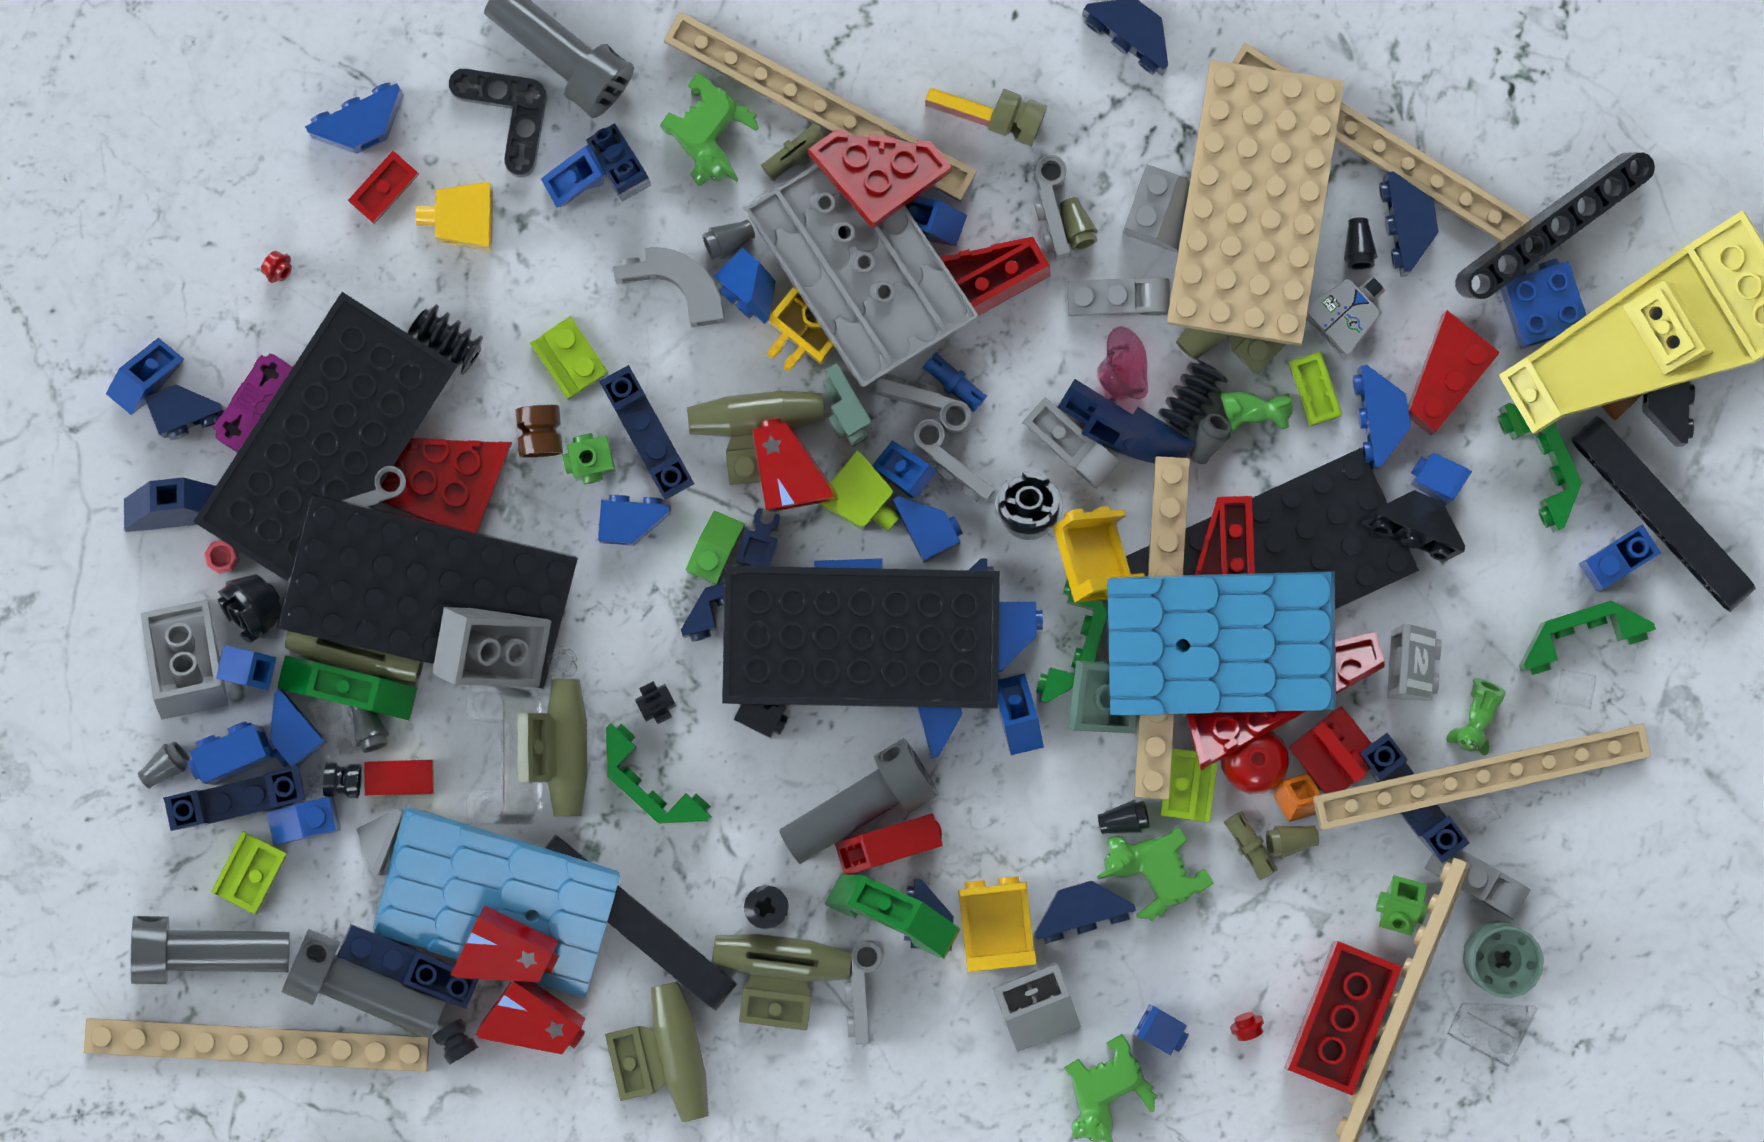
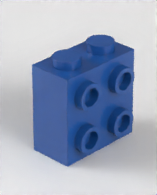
[1500,258,1586,349]
[188,721,275,785]

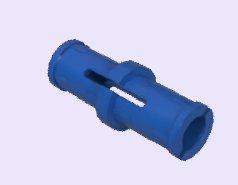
[922,352,988,412]

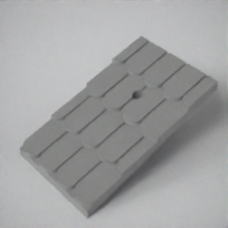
[743,164,979,387]

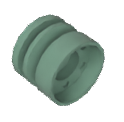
[1463,921,1544,998]

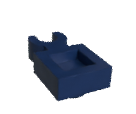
[735,508,780,566]

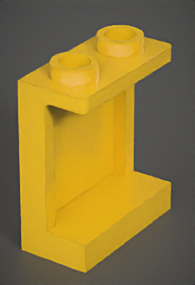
[1053,506,1145,603]
[958,876,1036,972]

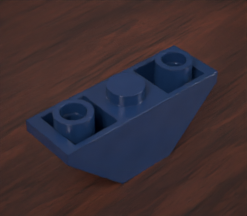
[1082,0,1168,76]
[586,123,651,202]
[1379,171,1439,277]
[124,477,216,532]
[1034,881,1136,944]

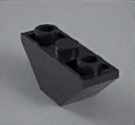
[1642,345,1695,447]
[1360,490,1465,561]

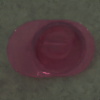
[1097,326,1148,402]

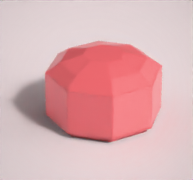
[204,540,240,574]

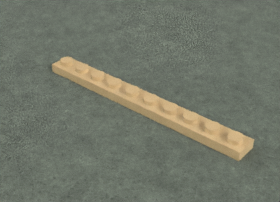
[664,11,977,202]
[1232,42,1531,242]
[1134,456,1190,800]
[1313,723,1651,830]
[1336,857,1471,1142]
[84,1018,430,1072]

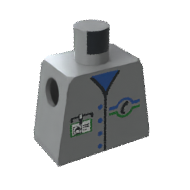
[1306,276,1385,359]

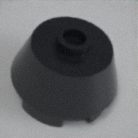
[995,471,1063,540]
[217,574,281,643]

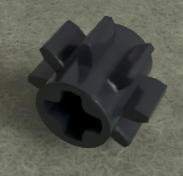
[635,681,676,724]

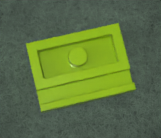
[530,316,609,400]
[1160,748,1218,823]
[211,831,288,915]

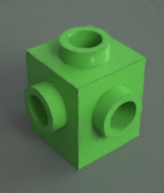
[562,433,616,485]
[1376,875,1428,936]

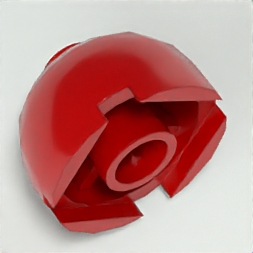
[1221,731,1289,794]

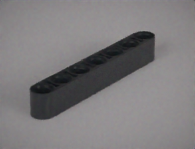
[1455,152,1655,299]
[1571,416,1756,612]
[544,834,738,1011]

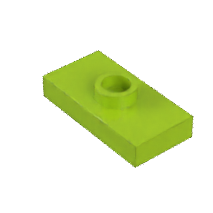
[1288,351,1342,427]

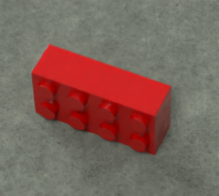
[1284,941,1402,1096]

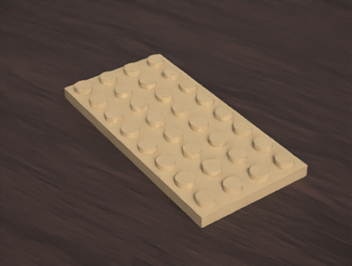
[1166,60,1345,346]

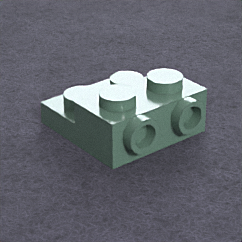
[823,363,872,447]
[1068,660,1139,733]

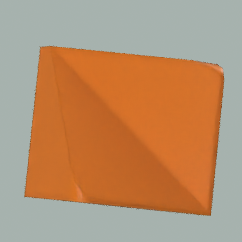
[1273,773,1322,822]

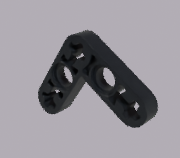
[449,69,547,178]

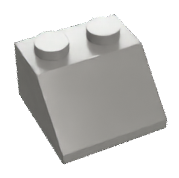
[1122,164,1190,253]

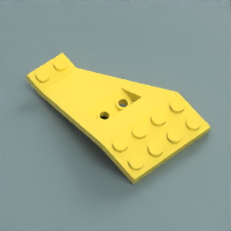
[1499,210,1764,434]

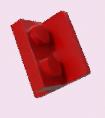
[1289,706,1372,794]

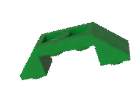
[1497,403,1582,533]
[1036,579,1108,703]
[1519,601,1656,675]
[277,655,418,721]
[606,723,712,824]
[825,874,960,959]

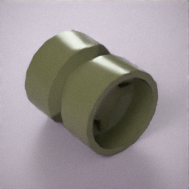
[988,89,1048,147]

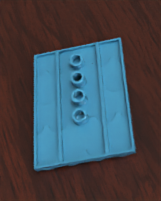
[1107,572,1336,715]
[373,805,620,998]

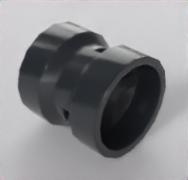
[323,762,362,799]
[432,1018,479,1065]

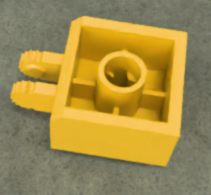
[766,286,835,373]

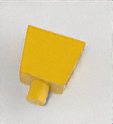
[415,182,493,251]

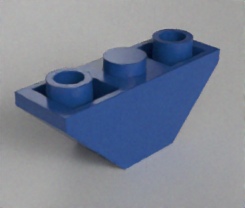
[305,82,404,154]
[1353,365,1411,470]

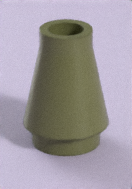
[1059,197,1098,250]
[1266,826,1319,859]

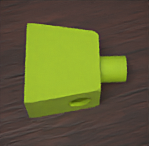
[819,450,901,532]

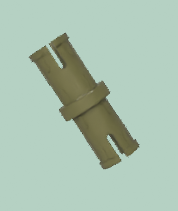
[760,123,825,182]
[1224,811,1278,880]

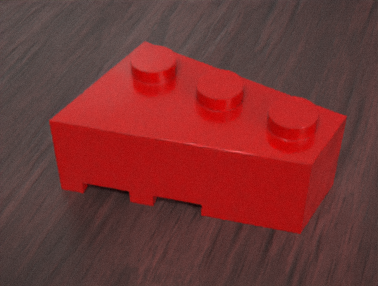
[940,237,1051,316]
[1408,310,1500,436]
[1195,496,1255,575]

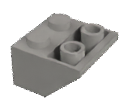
[993,963,1081,1052]

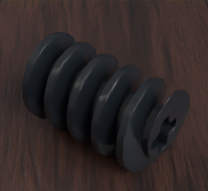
[408,304,483,375]
[1158,359,1229,435]
[744,885,789,929]

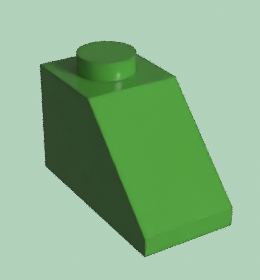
[685,510,745,585]

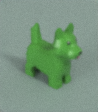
[660,72,759,186]
[1097,827,1214,922]
[1064,1034,1158,1142]

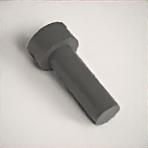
[484,0,634,118]
[779,738,939,864]
[131,916,290,984]
[281,929,446,1039]

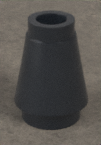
[1344,217,1378,270]
[1098,799,1150,834]

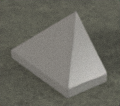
[357,809,404,875]

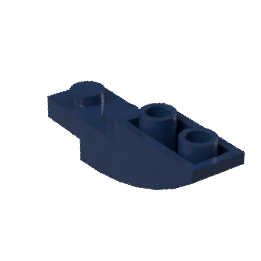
[1057,379,1196,464]
[337,923,479,1009]

